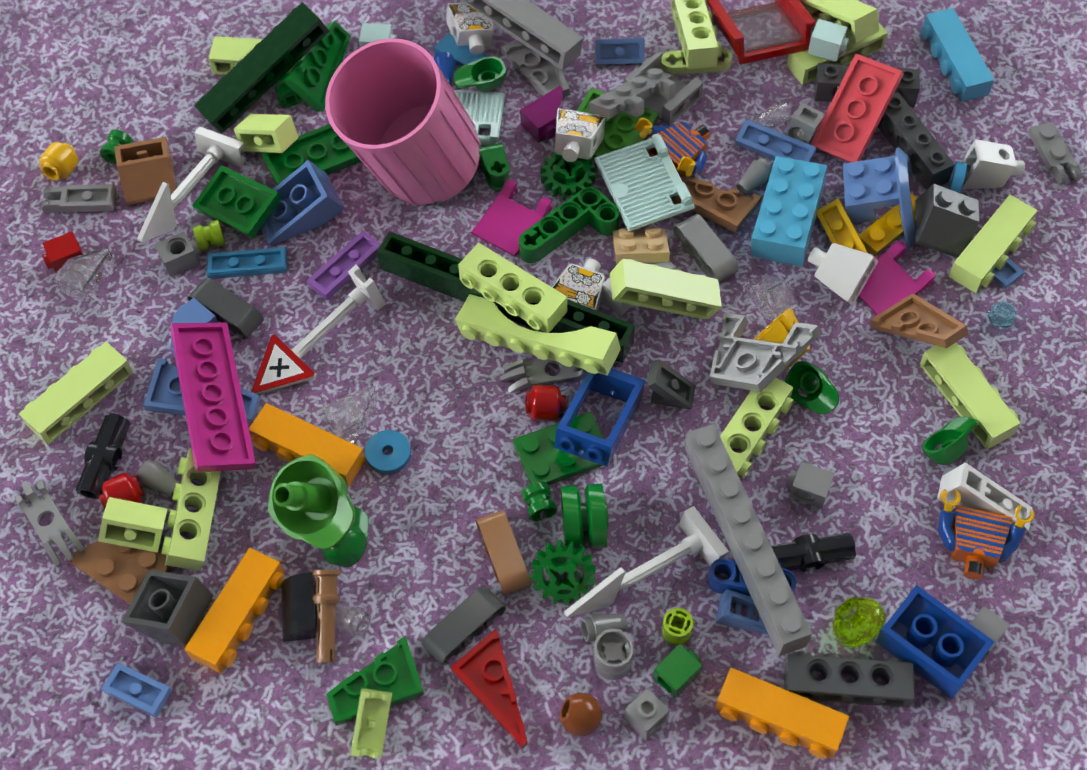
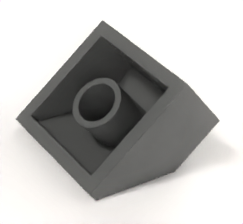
[915,184,979,258]
[122,570,213,647]

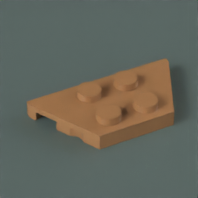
[66,541,170,605]

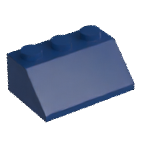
[875,585,995,699]

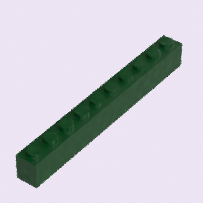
[377,231,635,363]

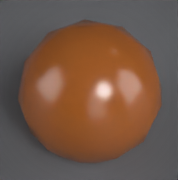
[559,692,603,737]

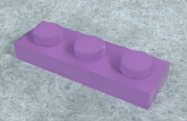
[307,230,381,300]

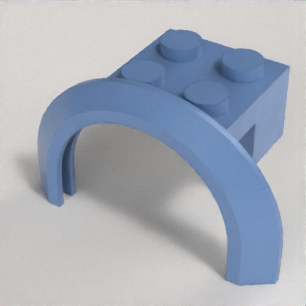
[843,147,915,249]

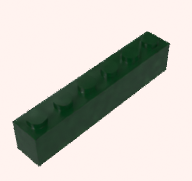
[194,2,330,133]

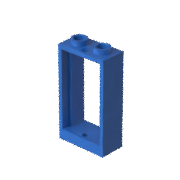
[554,368,646,467]

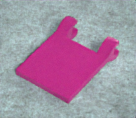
[471,179,552,257]
[858,241,936,315]

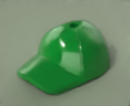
[454,56,507,92]
[785,361,839,414]
[921,416,979,465]
[322,507,369,567]

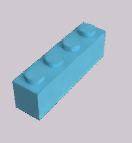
[921,8,994,102]

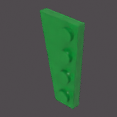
[283,21,351,112]

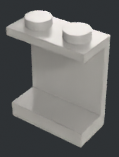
[624,51,703,125]

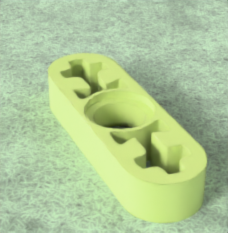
[661,48,732,75]

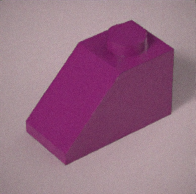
[520,86,563,143]

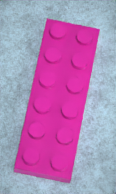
[170,323,256,472]

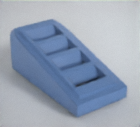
[715,589,769,635]

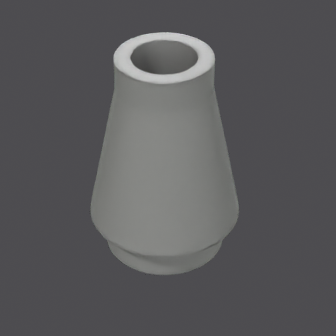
[736,158,772,195]
[136,459,181,498]
[581,613,628,643]

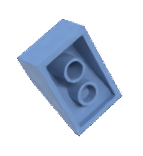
[261,160,345,246]

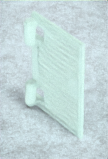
[453,90,505,146]
[594,134,695,232]

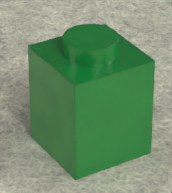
[653,644,702,699]

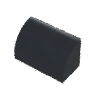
[281,572,317,642]

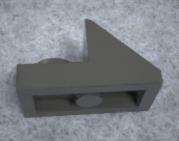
[647,359,696,410]

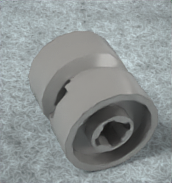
[593,629,634,680]

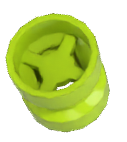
[192,220,226,252]
[662,608,693,646]

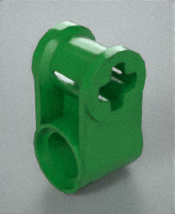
[479,142,510,192]

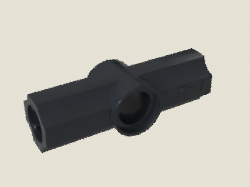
[75,413,131,499]
[771,532,856,572]

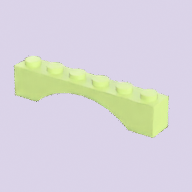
[455,294,621,376]

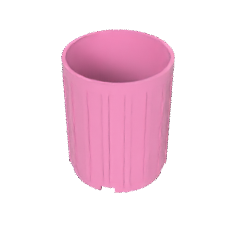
[325,38,481,206]

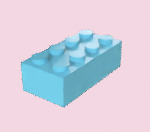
[751,156,827,267]

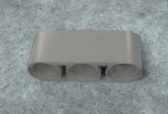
[673,214,739,282]

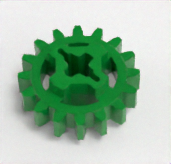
[540,152,596,200]
[530,540,596,605]

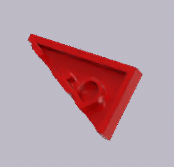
[451,629,528,749]

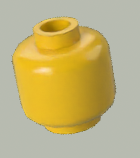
[39,142,79,180]

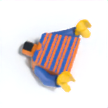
[634,118,710,178]
[938,489,1034,580]

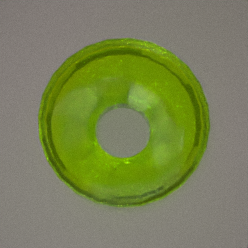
[832,597,886,647]

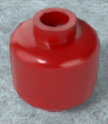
[525,385,566,421]
[99,472,145,509]

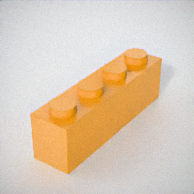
[249,403,366,487]
[184,547,285,674]
[715,667,849,759]

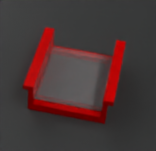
[706,0,816,65]

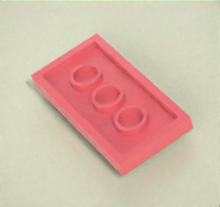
[810,53,904,163]

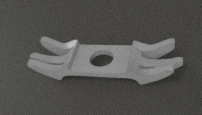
[500,359,588,394]
[15,480,85,568]

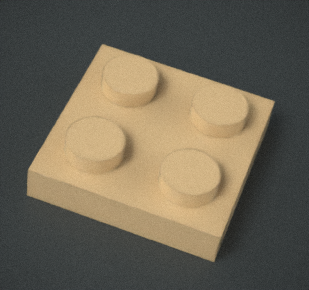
[613,227,670,264]

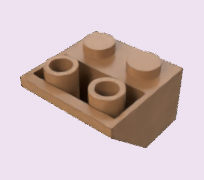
[115,137,177,205]

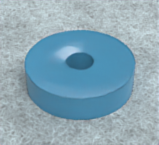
[948,161,967,193]
[365,430,411,475]

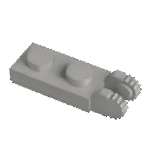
[1028,122,1082,185]
[41,184,117,213]

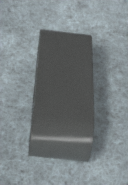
[187,278,264,340]
[422,585,506,666]

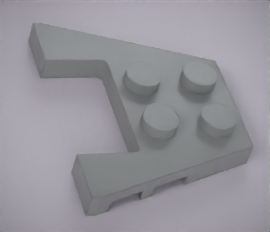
[709,313,821,392]

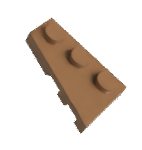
[671,176,762,233]
[870,293,968,348]

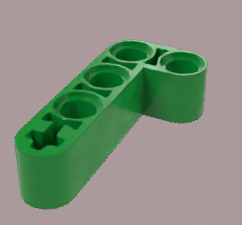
[519,187,619,264]

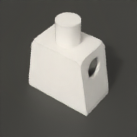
[961,139,1025,190]
[808,243,878,306]

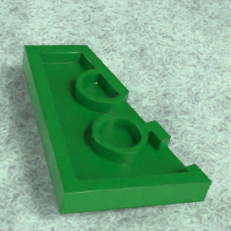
[326,636,425,726]

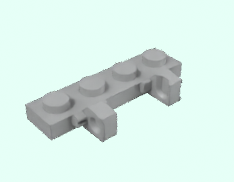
[589,68,675,119]

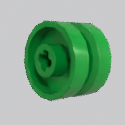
[561,483,609,550]

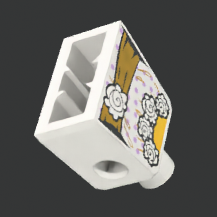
[446,3,493,55]
[555,108,606,162]
[552,259,605,311]

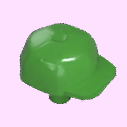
[268,455,356,549]

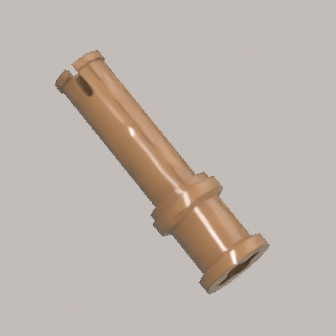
[313,570,340,662]

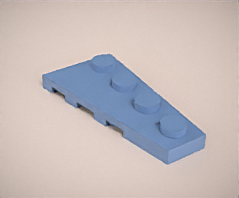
[143,358,261,424]

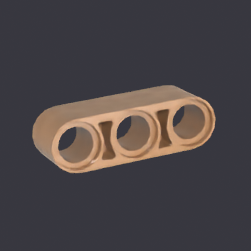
[476,510,531,596]

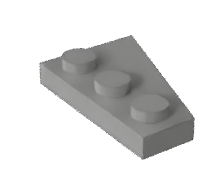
[501,42,570,97]

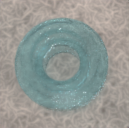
[988,301,1017,328]

